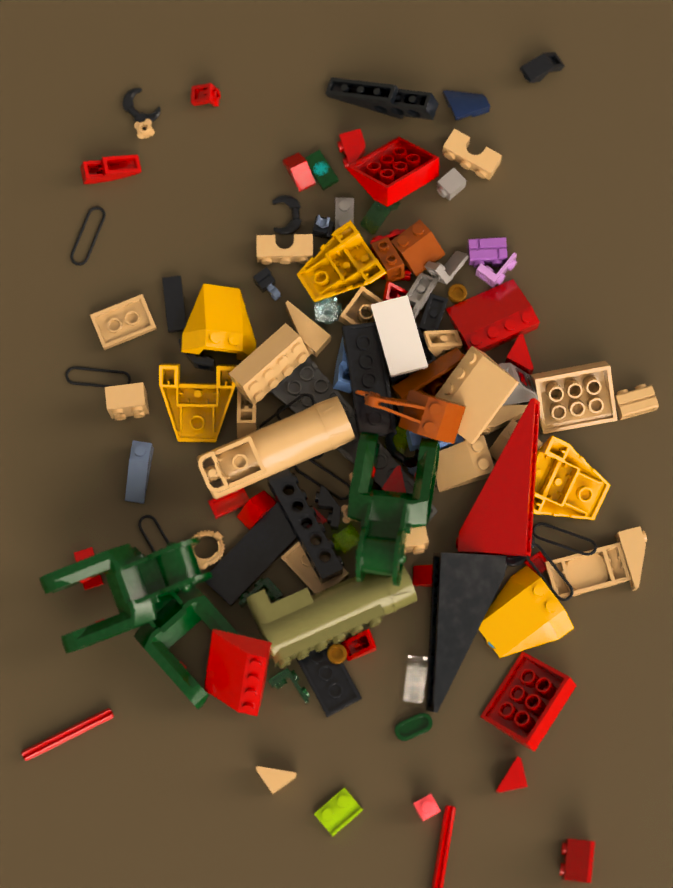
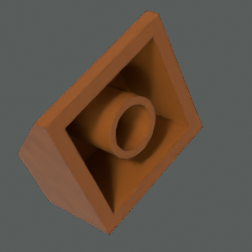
[391,220,445,276]

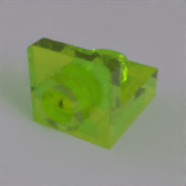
[384,426,409,454]
[332,524,360,554]

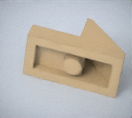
[423,330,463,358]

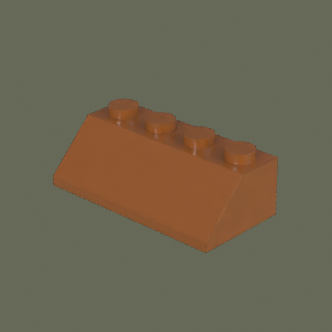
[392,347,465,408]

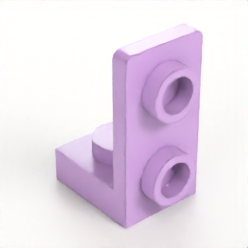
[475,253,517,288]

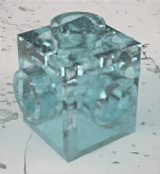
[314,296,342,324]

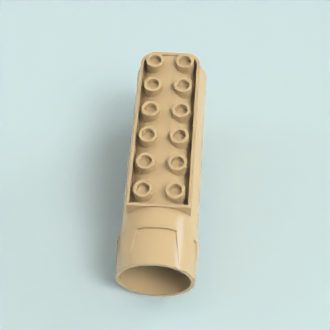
[197,396,356,499]

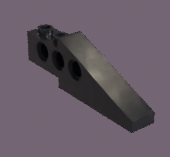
[325,77,439,120]

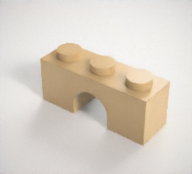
[442,129,502,180]
[256,234,313,265]

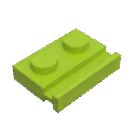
[314,788,363,837]

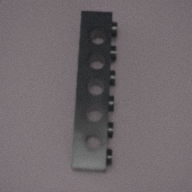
[268,469,344,584]

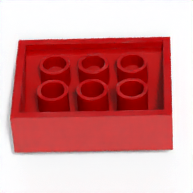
[347,137,439,207]
[445,279,540,353]
[204,629,272,716]
[480,651,577,752]

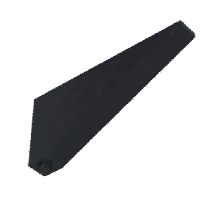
[426,552,507,712]

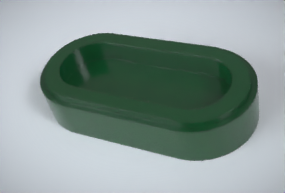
[395,713,433,741]

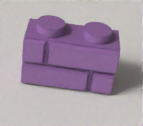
[467,237,508,268]

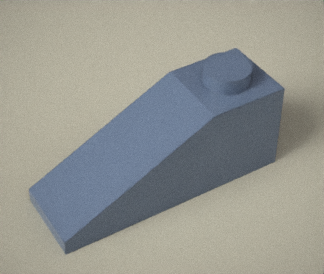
[125,441,154,504]

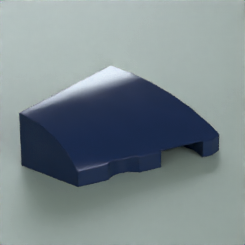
[443,90,490,121]

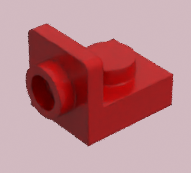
[191,83,221,107]

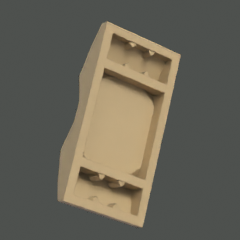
[545,542,631,600]

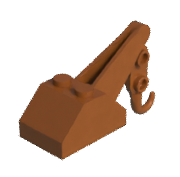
[355,389,466,444]

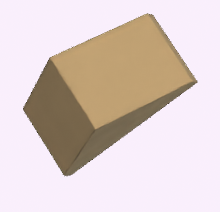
[256,766,297,794]

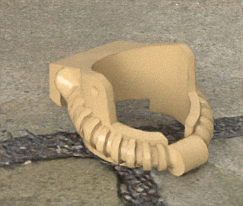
[191,530,225,571]

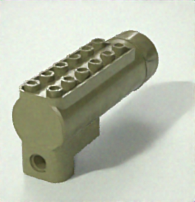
[246,565,417,669]

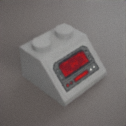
[498,363,538,406]

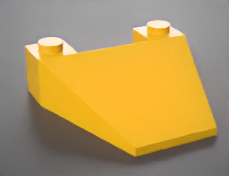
[159,363,237,442]

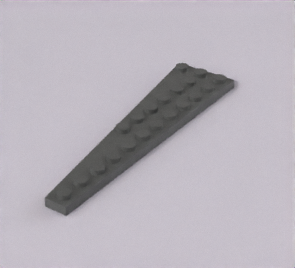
[269,357,438,523]

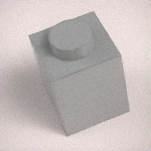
[437,168,467,201]

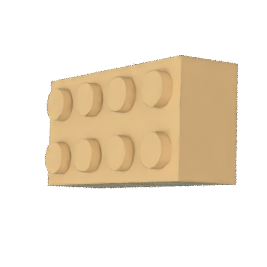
[228,323,310,406]

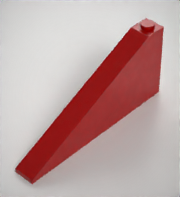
[456,398,540,556]

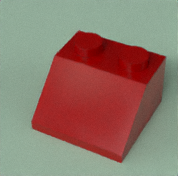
[559,838,595,883]

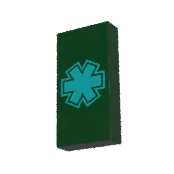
[305,150,339,190]

